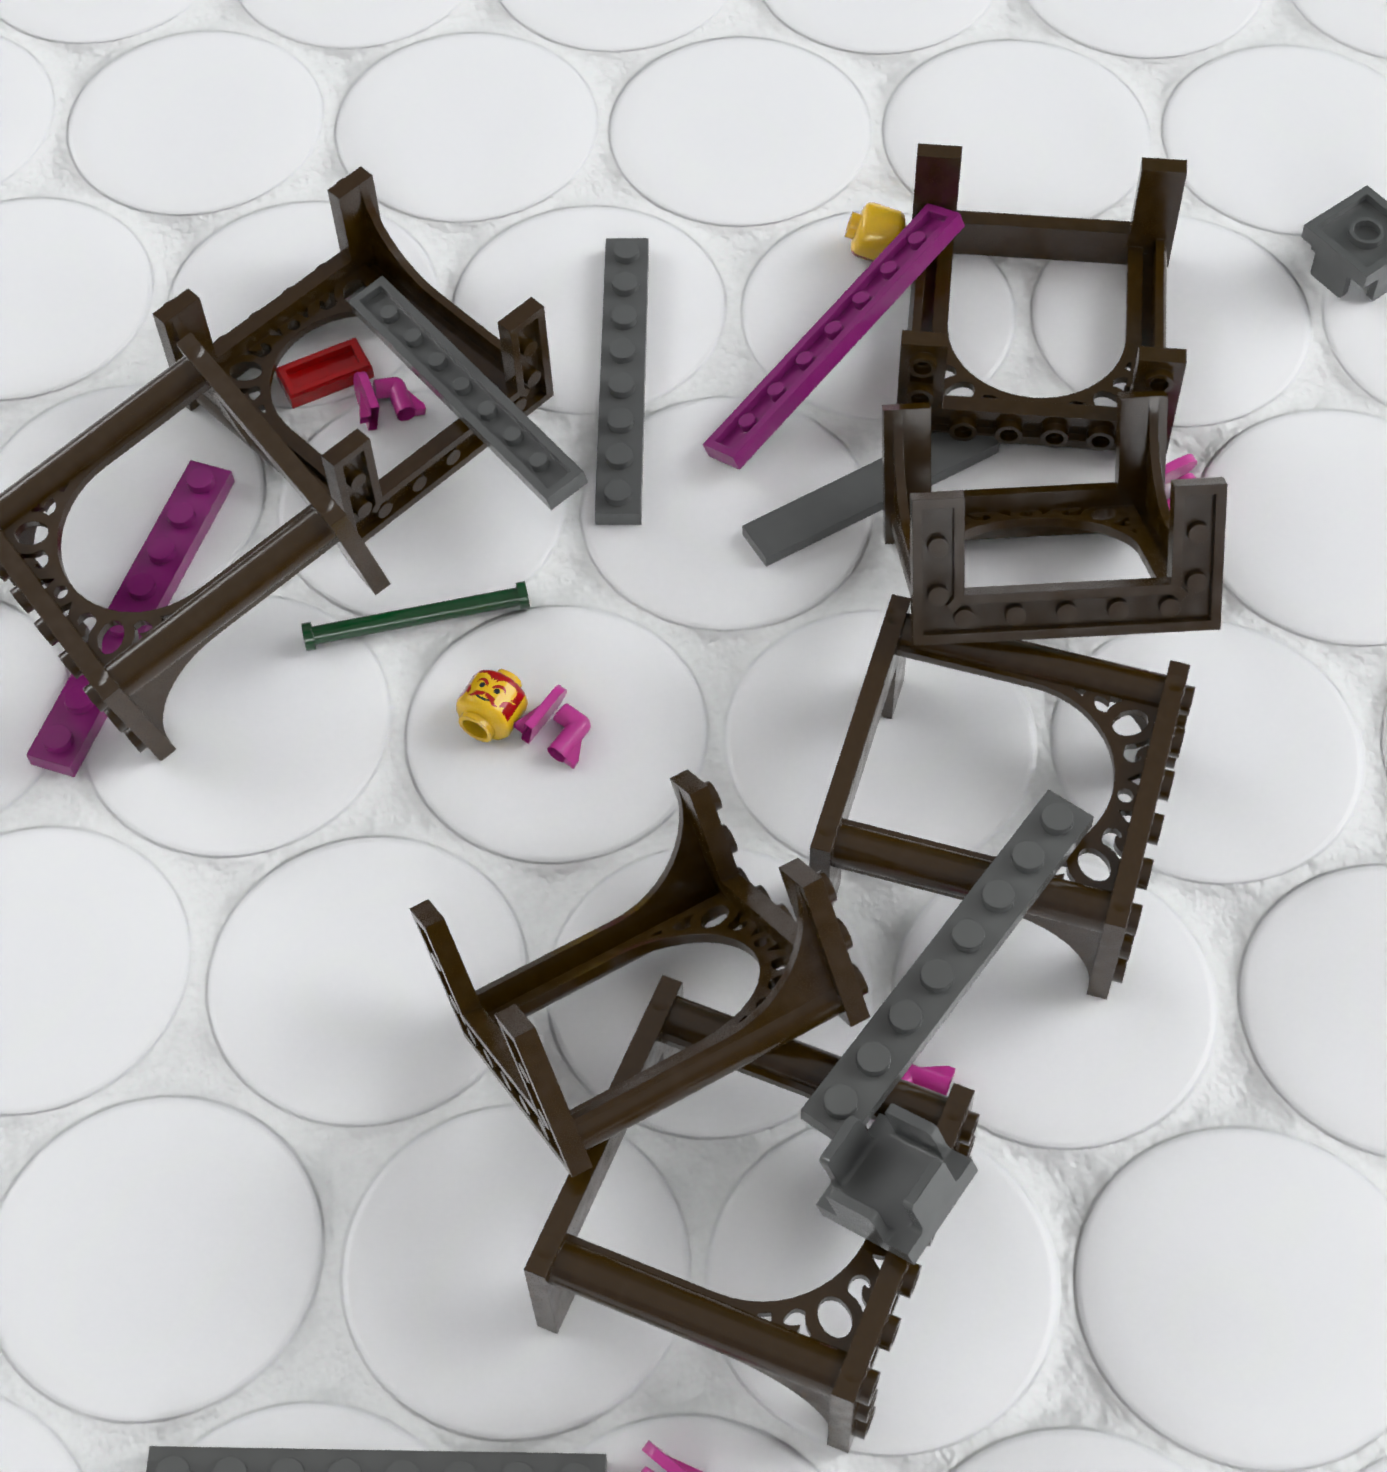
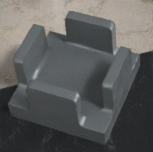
[1301,185,1387,301]
[816,1103,978,1265]

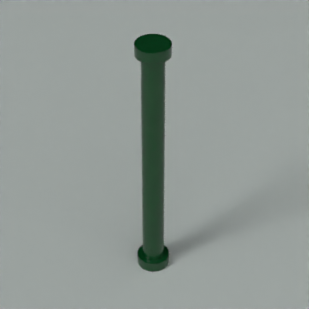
[301,581,530,651]

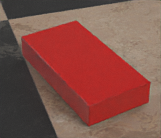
[275,337,374,409]

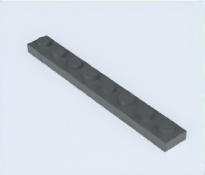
[595,238,649,525]
[348,276,588,510]
[801,789,1094,1139]
[146,1446,607,1472]

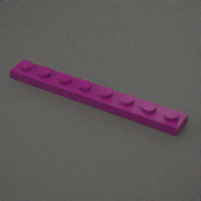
[702,203,965,470]
[26,460,235,777]

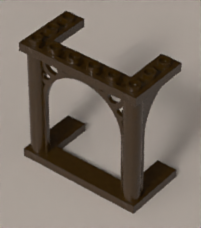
[896,143,1187,454]
[152,167,554,543]
[0,332,391,761]
[882,390,1228,646]
[809,594,1196,1000]
[409,769,870,1178]
[524,975,980,1453]

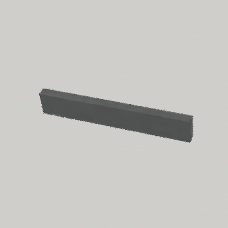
[742,432,1000,567]

